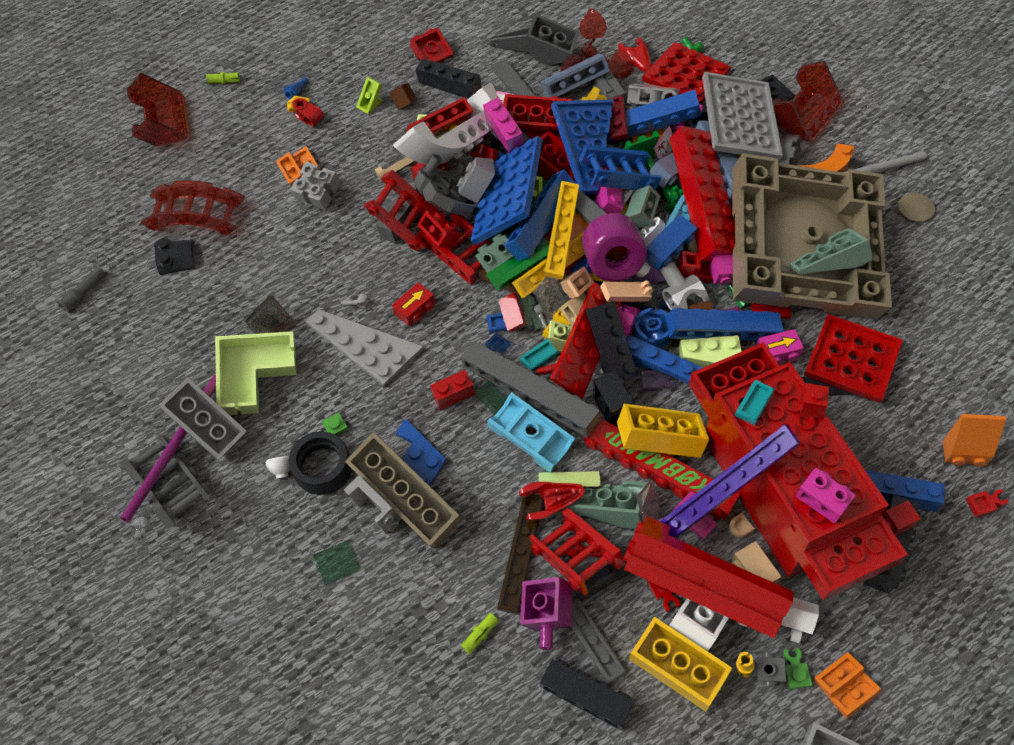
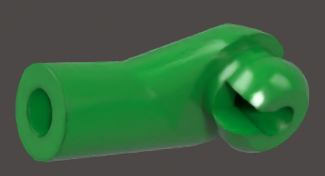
[681,37,704,53]

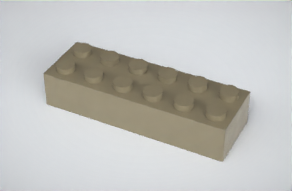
[345,432,464,549]

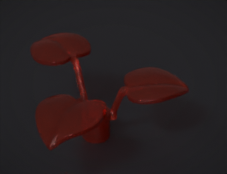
[560,8,634,79]

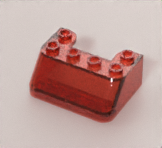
[772,61,843,141]
[127,72,190,146]

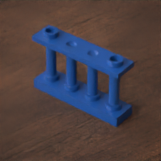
[579,145,662,191]

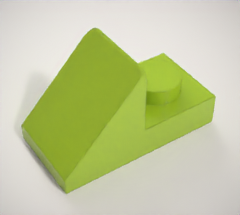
[356,77,384,114]

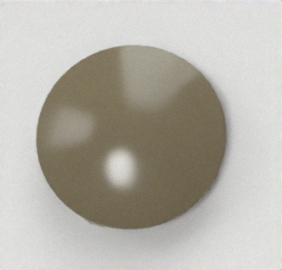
[898,193,935,223]

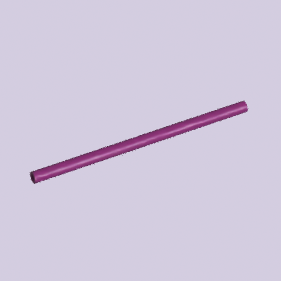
[120,372,216,523]

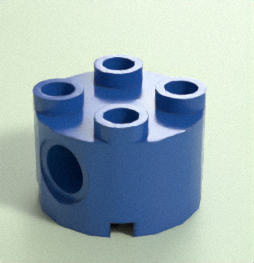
[633,308,671,349]

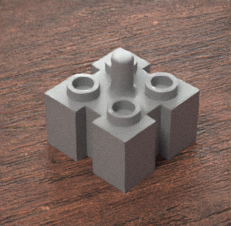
[290,161,341,210]

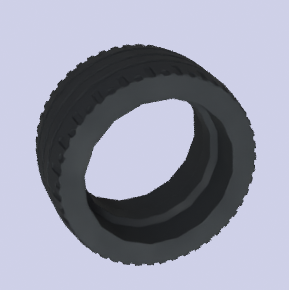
[289,431,352,495]

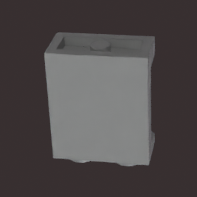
[344,475,401,534]

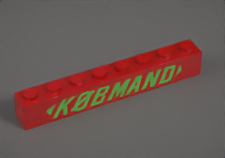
[583,419,740,521]

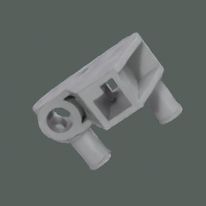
[627,84,679,109]

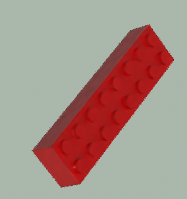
[669,126,735,262]

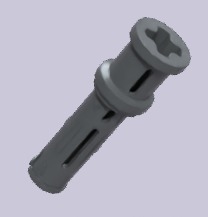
[56,266,106,313]

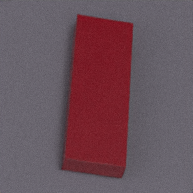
[609,95,629,142]

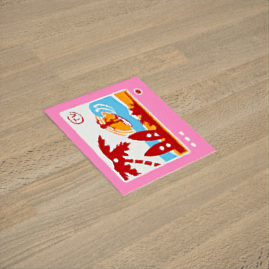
[654,126,673,160]

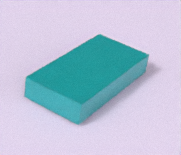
[519,339,561,371]
[735,379,775,426]

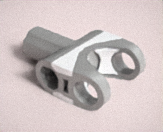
[660,262,709,310]

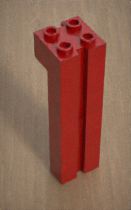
[623,516,793,638]

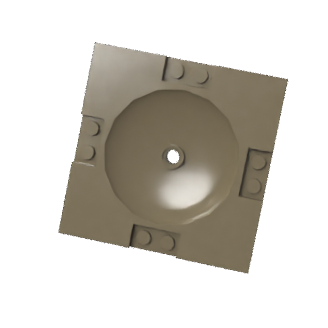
[732,153,892,319]

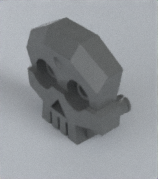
[414,154,479,217]

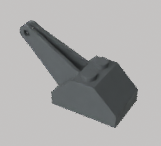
[490,13,580,65]

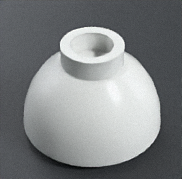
[265,456,290,479]

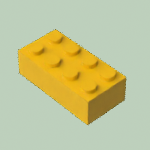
[617,404,709,458]
[629,617,732,712]

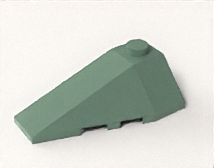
[790,228,873,274]
[564,481,649,529]

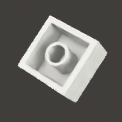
[669,599,728,651]

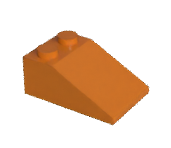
[943,414,1006,467]

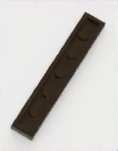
[497,494,543,615]

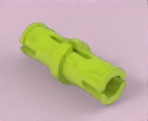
[206,72,240,85]
[460,613,499,655]

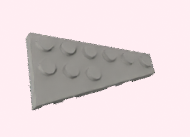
[305,310,423,387]

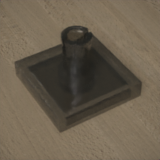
[244,295,295,334]

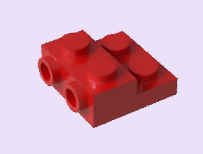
[410,27,454,63]

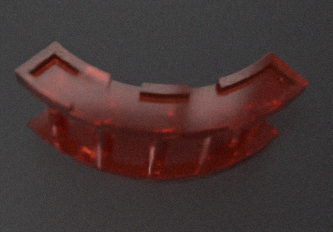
[140,180,245,235]

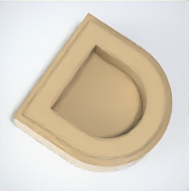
[729,513,755,538]

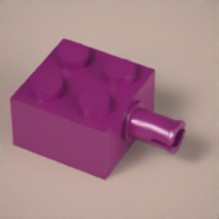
[520,577,573,650]

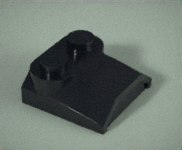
[154,238,195,275]

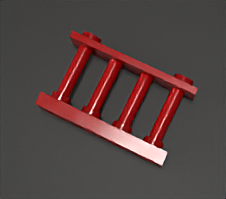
[363,170,439,251]
[422,214,492,285]
[529,508,625,595]

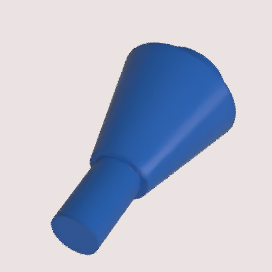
[284,77,309,99]

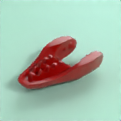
[618,37,652,72]
[519,482,584,521]

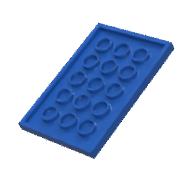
[471,136,543,245]

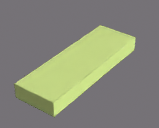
[539,471,600,487]

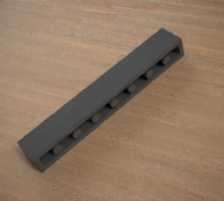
[461,341,601,438]

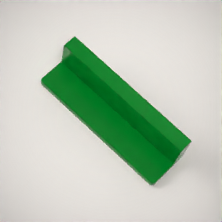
[486,237,550,292]

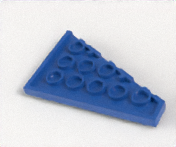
[551,99,614,195]

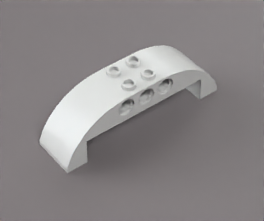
[393,82,497,164]

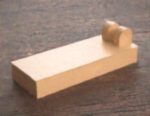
[600,280,653,302]

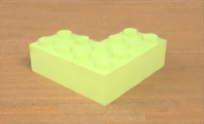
[215,331,297,415]

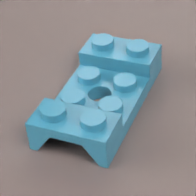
[487,392,575,473]

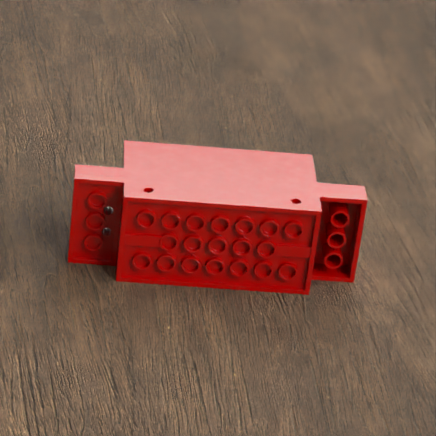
[689,342,908,601]

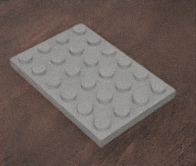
[702,72,783,161]

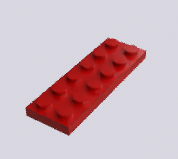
[550,283,622,399]

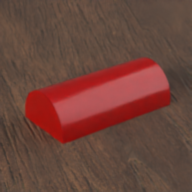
[503,94,573,132]

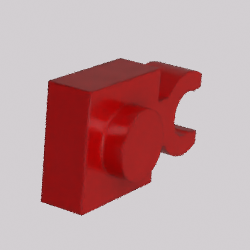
[965,489,1009,518]
[647,580,680,613]

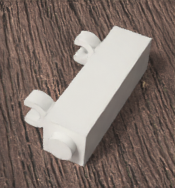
[738,597,819,643]

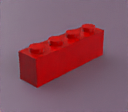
[405,97,473,137]

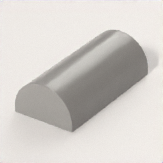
[158,377,247,461]

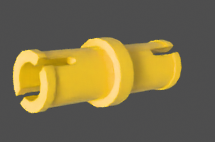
[736,652,754,678]

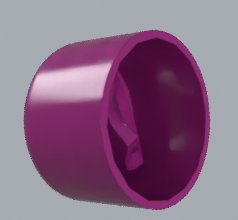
[582,213,647,282]

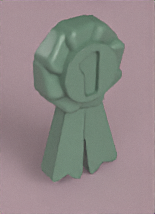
[517,293,544,331]

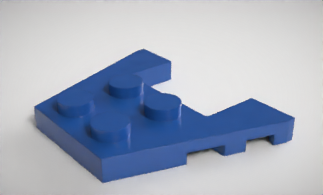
[396,419,446,486]

